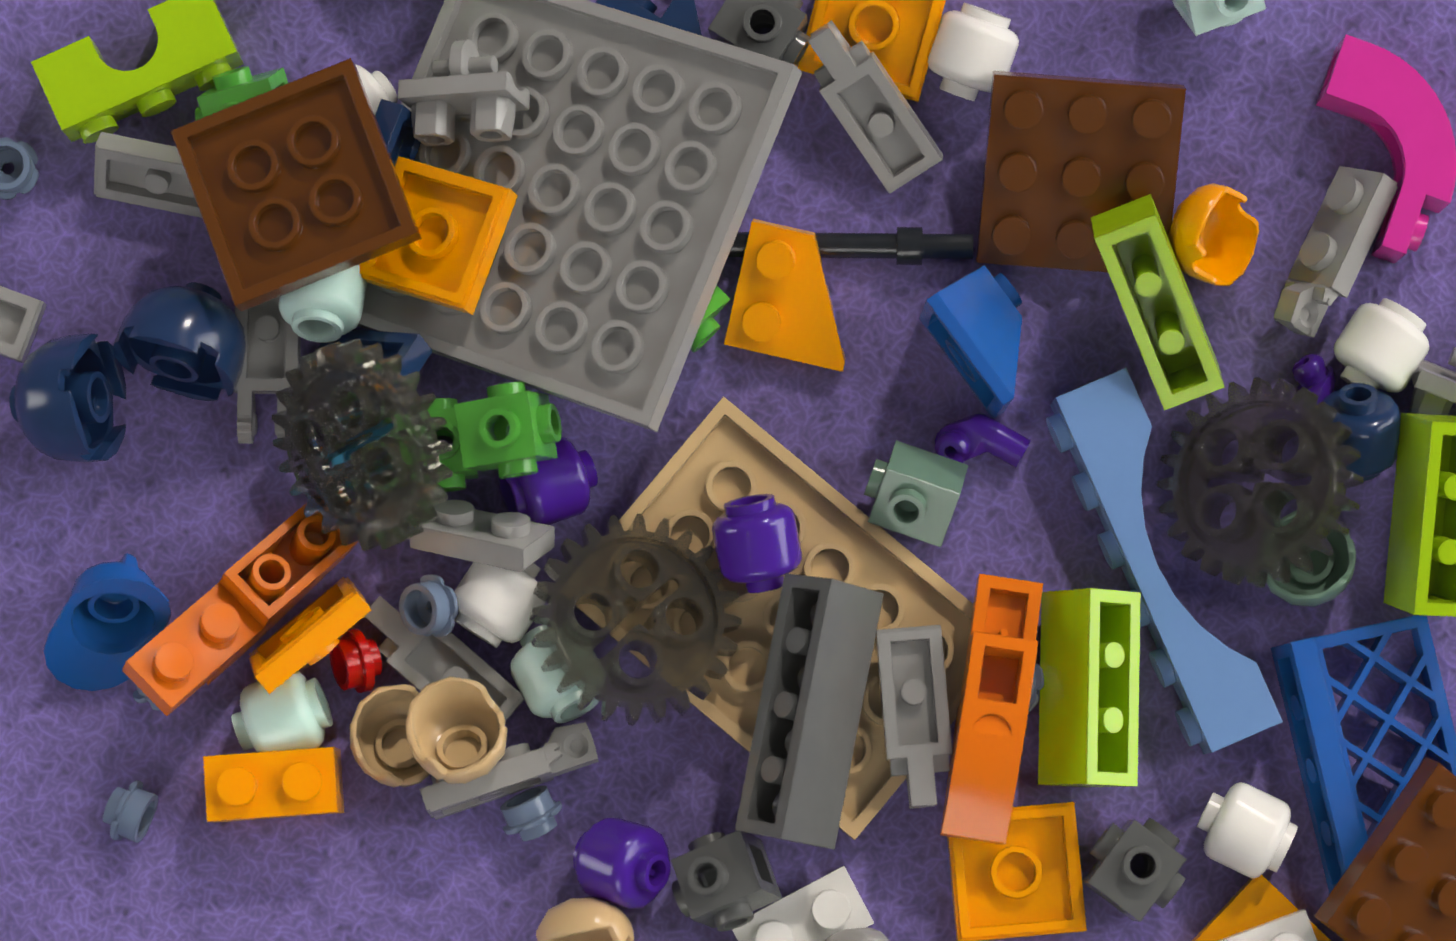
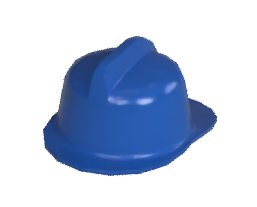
[44,553,171,691]

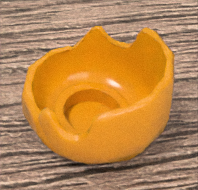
[1168,183,1259,286]

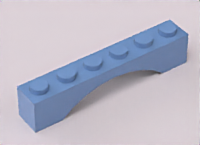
[1046,368,1283,754]

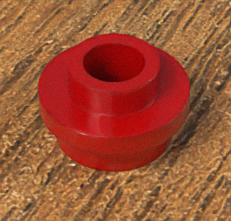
[329,628,382,693]

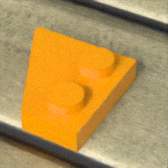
[724,219,845,372]

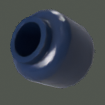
[1316,383,1400,482]

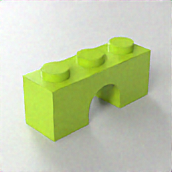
[31,0,244,143]

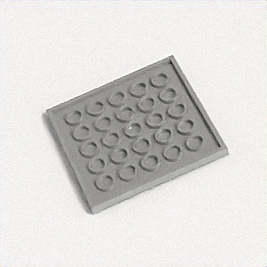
[357,0,802,432]

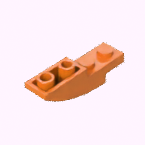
[122,496,358,716]
[940,573,1043,845]

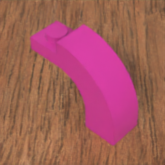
[1316,34,1456,264]

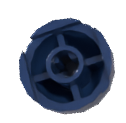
[113,282,246,401]
[9,333,126,462]

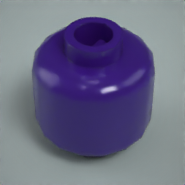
[498,436,598,525]
[712,494,802,593]
[573,818,671,908]

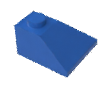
[919,265,1022,419]

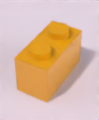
[203,747,344,822]

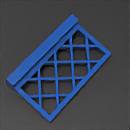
[1270,615,1456,894]

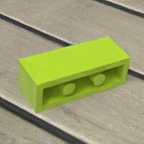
[1091,194,1225,411]
[1383,413,1456,617]
[1038,588,1141,787]

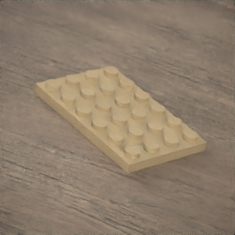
[559,396,973,840]

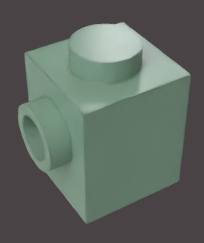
[864,440,968,547]

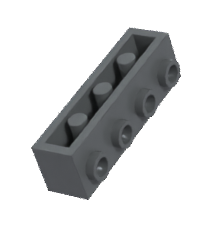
[735,573,884,850]

